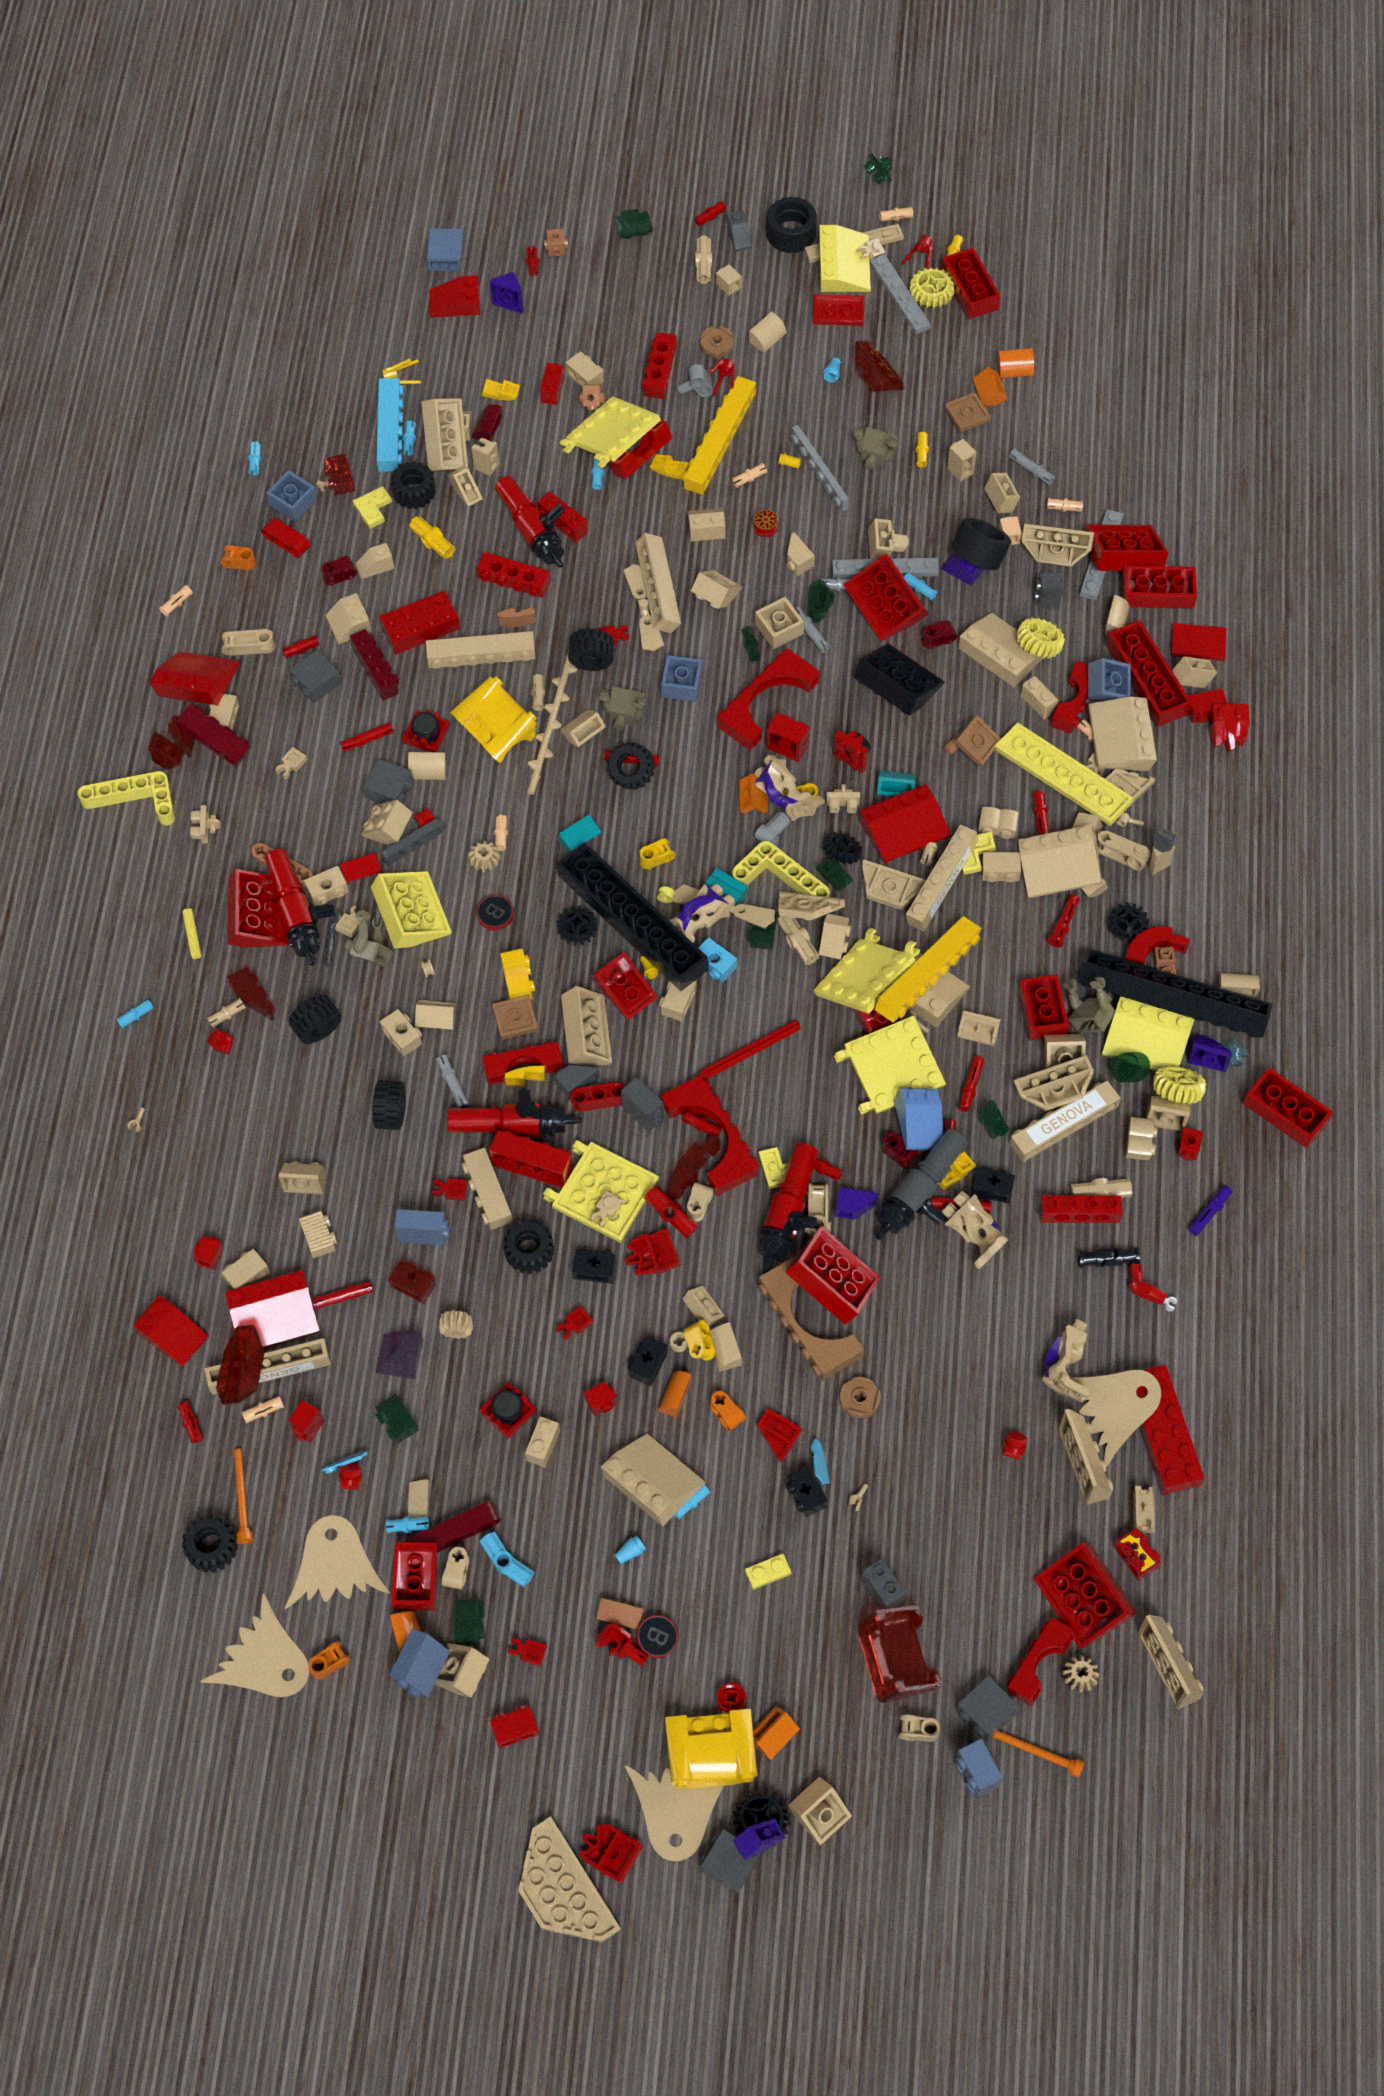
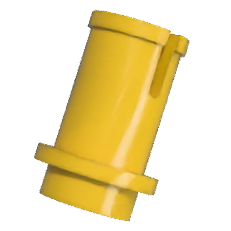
[778,453,801,469]
[640,956,659,979]

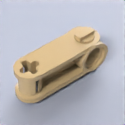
[222,629,276,655]
[1097,831,1151,871]
[805,1183,831,1238]

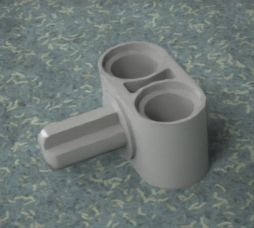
[677,365,713,397]

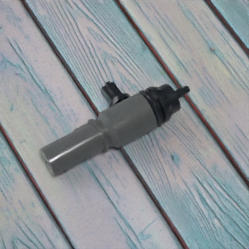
[875,1129,968,1240]

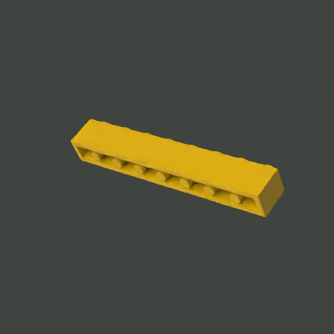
[682,376,756,495]
[875,916,982,1022]

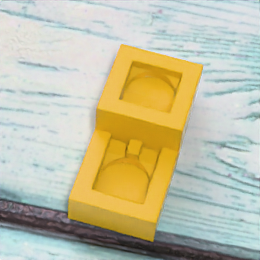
[482,379,520,401]
[650,454,689,480]
[505,1066,546,1087]
[938,1152,977,1190]

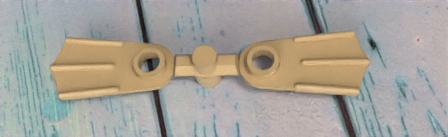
[624,564,664,652]
[673,884,775,929]

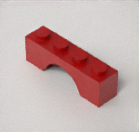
[609,420,672,480]
[1051,661,1090,734]
[483,1042,563,1085]
[1007,1617,1075,1707]

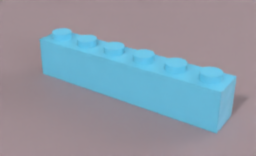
[377,378,404,472]

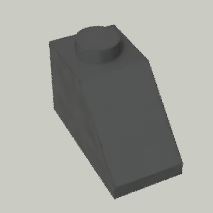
[727,210,751,252]
[554,1065,600,1100]

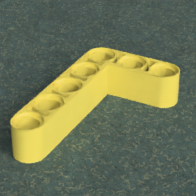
[78,771,175,825]
[732,841,830,897]

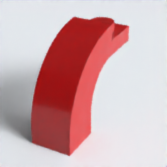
[1126,926,1190,965]

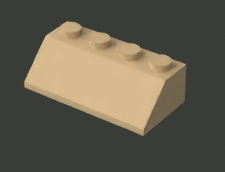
[421,399,468,472]
[561,986,612,1067]

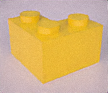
[500,949,535,999]

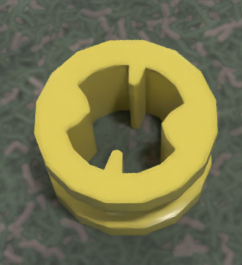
[657,886,675,903]

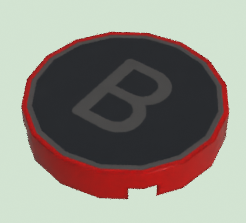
[477,895,514,931]
[636,1615,678,1659]

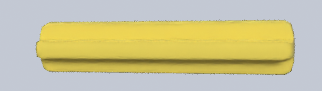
[182,908,202,959]

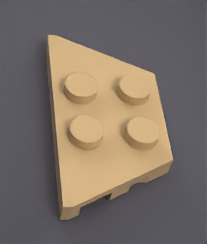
[1104,768,1155,827]
[862,859,926,910]
[778,891,845,921]

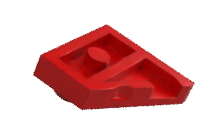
[757,1408,803,1463]

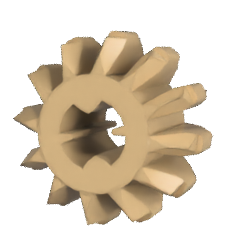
[468,840,500,873]
[439,1310,473,1339]
[1063,1655,1100,1693]

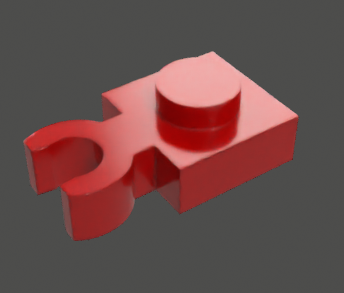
[597,625,629,644]
[432,1179,468,1201]
[556,1306,593,1341]
[508,1638,547,1667]

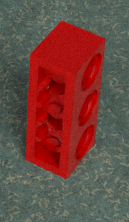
[537,491,588,543]

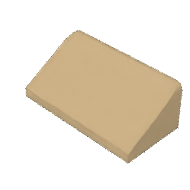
[683,1285,725,1327]
[408,1479,430,1523]

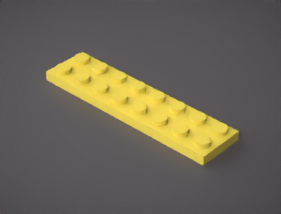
[995,722,1134,826]

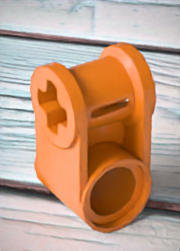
[220,545,257,570]
[710,1391,746,1432]
[308,1641,351,1679]

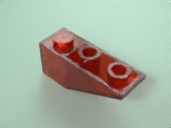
[227,967,275,1021]

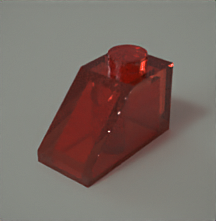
[168,715,195,757]
[148,732,185,771]

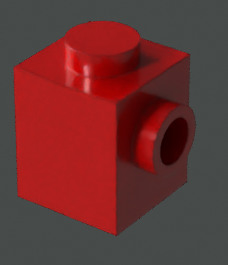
[1177,1128,1203,1161]
[193,1236,224,1270]
[584,1381,617,1416]

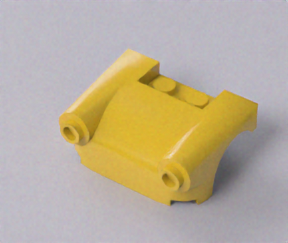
[450,676,537,763]
[665,1709,758,1789]

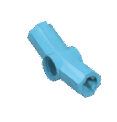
[480,1532,534,1588]

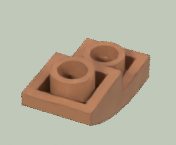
[497,607,536,627]
[1154,946,1176,975]
[595,1598,644,1630]

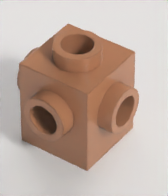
[544,229,568,257]
[580,385,605,410]

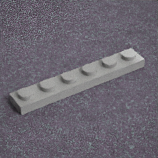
[870,254,931,335]
[790,425,849,512]
[1080,510,1124,601]
[832,558,939,578]

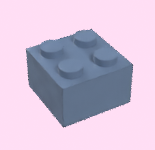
[266,470,318,522]
[661,655,703,702]
[1088,658,1131,701]
[955,1739,1002,1798]

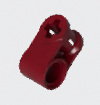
[321,556,357,586]
[921,620,957,649]
[881,1133,919,1169]

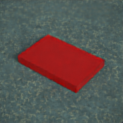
[813,294,864,326]
[1171,623,1227,661]

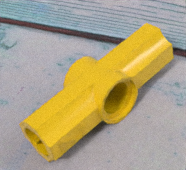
[409,516,455,559]

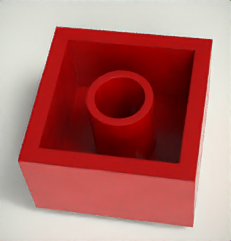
[766,713,810,763]

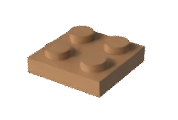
[944,392,991,433]
[954,715,1001,767]
[492,995,538,1040]

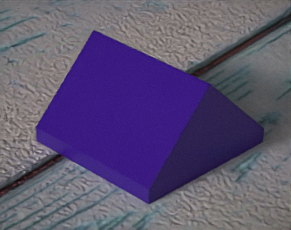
[490,272,524,314]

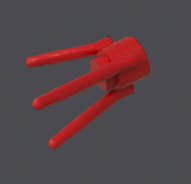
[902,235,933,270]
[709,359,736,396]

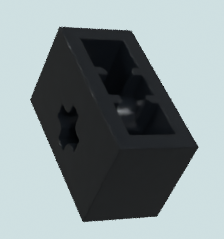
[971,1167,1015,1204]
[572,1249,616,1284]
[627,1336,668,1387]
[785,1465,828,1517]

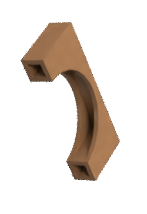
[758,1256,864,1381]

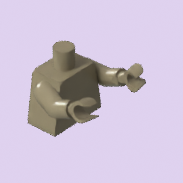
[853,427,898,469]
[599,686,646,730]
[345,911,393,968]
[1063,977,1115,1033]

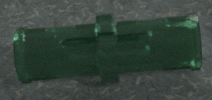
[741,626,761,662]

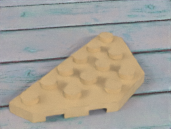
[518,1816,621,1943]

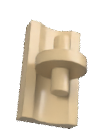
[826,784,860,813]
[190,805,221,844]

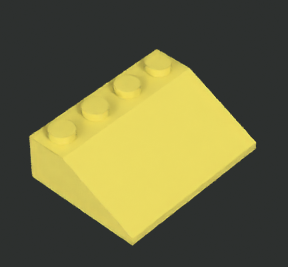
[819,225,871,292]
[371,871,452,948]
[1102,996,1194,1072]

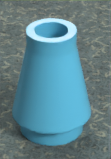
[823,358,841,383]
[615,1535,646,1564]

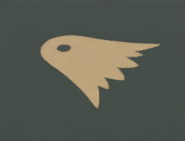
[1070,1370,1161,1467]
[285,1515,390,1609]
[200,1594,309,1697]
[625,1765,724,1861]

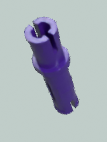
[1188,1185,1233,1236]

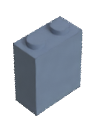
[427,228,465,271]
[394,1209,450,1246]
[389,1629,450,1698]

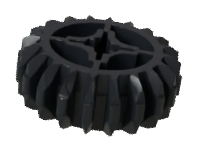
[733,1789,791,1847]

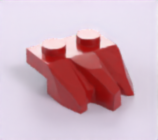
[1210,704,1250,753]
[626,1228,681,1276]
[579,1824,644,1884]

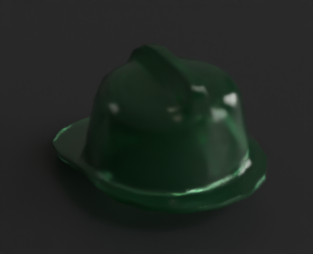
[807,580,835,623]
[1106,1052,1150,1083]

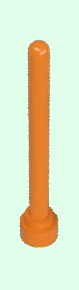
[234,1448,253,1544]
[993,1731,1085,1778]

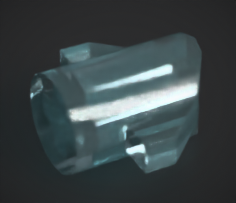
[1225,1039,1248,1067]

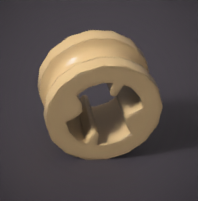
[420,959,435,978]
[670,1332,688,1352]

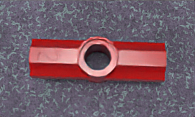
[644,1185,699,1239]

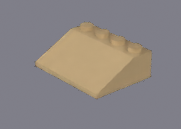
[959,613,1043,688]
[1088,697,1157,771]
[1018,824,1102,898]
[901,949,970,1028]
[1058,1409,1113,1505]
[601,1434,706,1527]
[1138,1615,1204,1709]

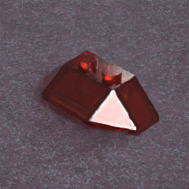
[855,341,905,392]
[216,1325,265,1405]

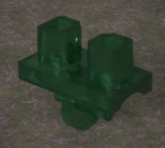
[864,153,893,185]
[816,858,853,892]
[977,1100,1010,1139]

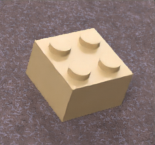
[755,596,804,649]

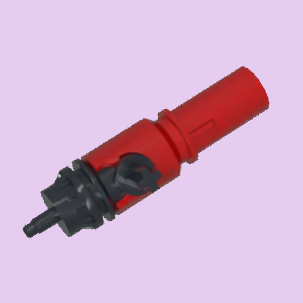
[495,476,565,568]
[264,849,335,966]
[447,1088,582,1137]
[759,1143,819,1272]

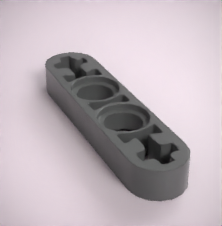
[380,819,446,865]

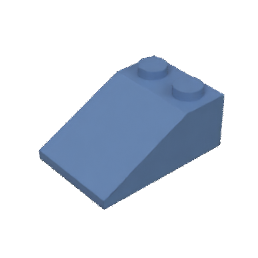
[894,1088,943,1150]

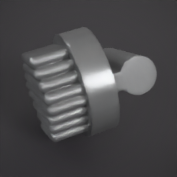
[1154,828,1176,853]

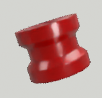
[413,807,435,828]

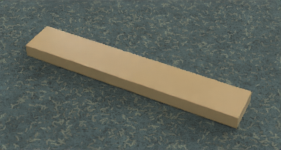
[804,224,904,263]

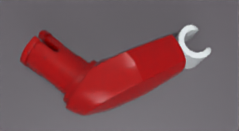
[1128,1264,1177,1312]

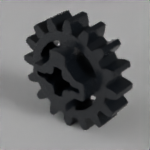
[822,831,863,865]
[1108,902,1149,942]
[557,906,598,946]

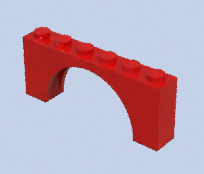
[717,648,821,751]
[660,1075,759,1196]

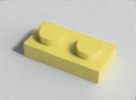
[745,1554,791,1590]

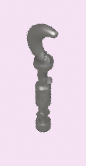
[324,908,342,967]

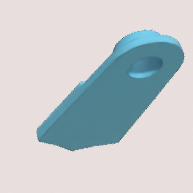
[811,1439,830,1485]
[321,1450,367,1474]

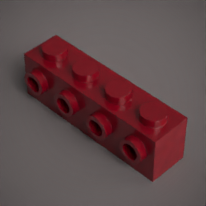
[350,629,399,701]
[177,704,250,768]

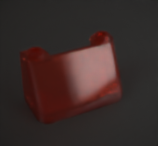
[858,1605,942,1703]

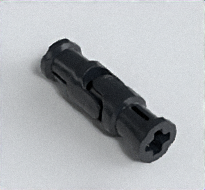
[1078,1247,1140,1268]

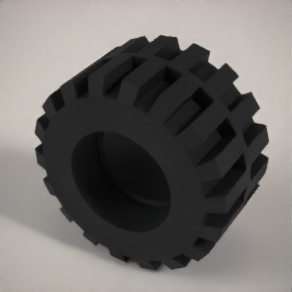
[390,462,436,509]
[568,628,614,671]
[606,742,656,790]
[288,995,342,1044]
[372,1080,406,1130]
[503,1219,554,1274]
[182,1515,238,1573]

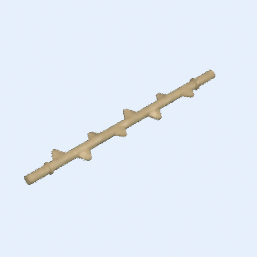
[527,650,578,795]

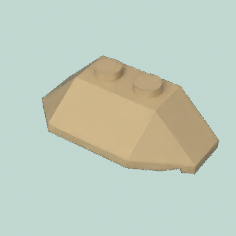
[1022,524,1094,567]
[1014,1055,1094,1111]

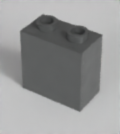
[289,650,342,703]
[363,759,414,804]
[621,1077,664,1132]
[861,1559,906,1617]
[958,1676,1019,1742]
[699,1829,760,1895]

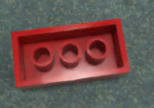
[942,247,1001,319]
[1122,565,1197,609]
[379,590,460,655]
[1243,1067,1333,1149]
[489,1130,573,1188]

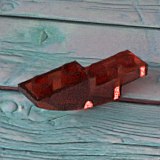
[668,1135,721,1201]

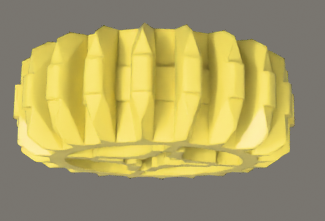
[910,267,955,309]
[1016,617,1065,659]
[1153,1065,1206,1104]

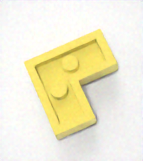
[353,486,392,529]
[962,831,996,875]
[758,1147,789,1189]

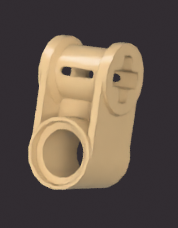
[687,1182,714,1222]
[441,1547,469,1590]
[898,1715,940,1742]

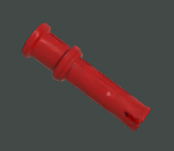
[1047,895,1080,948]

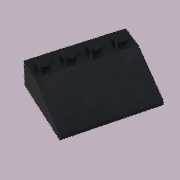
[853,643,945,716]

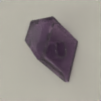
[376,1330,424,1379]

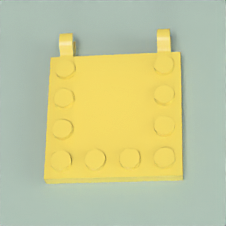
[560,396,661,468]
[813,928,920,1014]
[834,1016,946,1115]
[543,1140,659,1243]

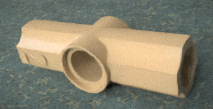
[695,236,712,284]
[777,916,819,965]
[1070,1178,1132,1198]

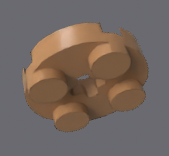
[700,326,734,359]
[840,1377,881,1418]

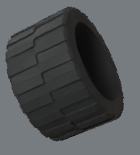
[767,197,817,253]
[951,518,1011,570]

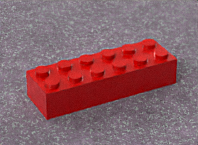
[1106,620,1192,727]
[1136,1364,1205,1495]

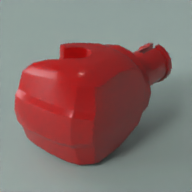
[595,1623,649,1667]

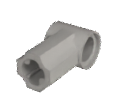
[755,812,791,845]

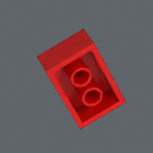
[1018,975,1069,1041]

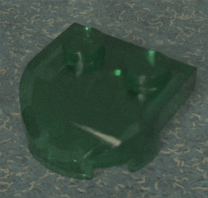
[616,209,653,239]

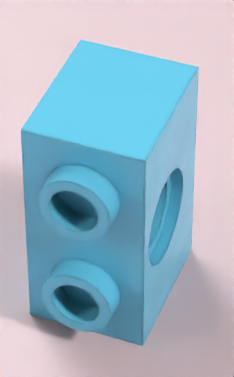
[699,937,737,983]

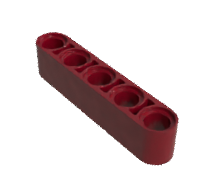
[403,1501,501,1553]

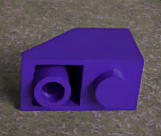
[835,1187,878,1220]

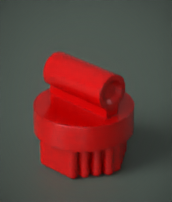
[208,1029,234,1054]
[1003,1431,1027,1460]
[339,1463,362,1490]

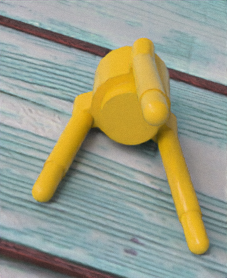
[382,359,421,384]

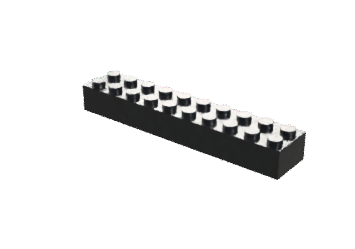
[556,842,709,991]
[1077,949,1273,1038]

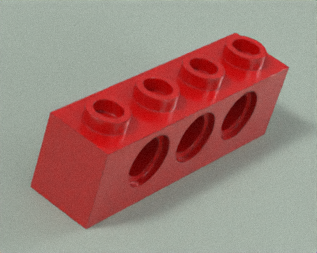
[642,332,677,399]
[476,552,551,598]
[1040,1195,1123,1223]

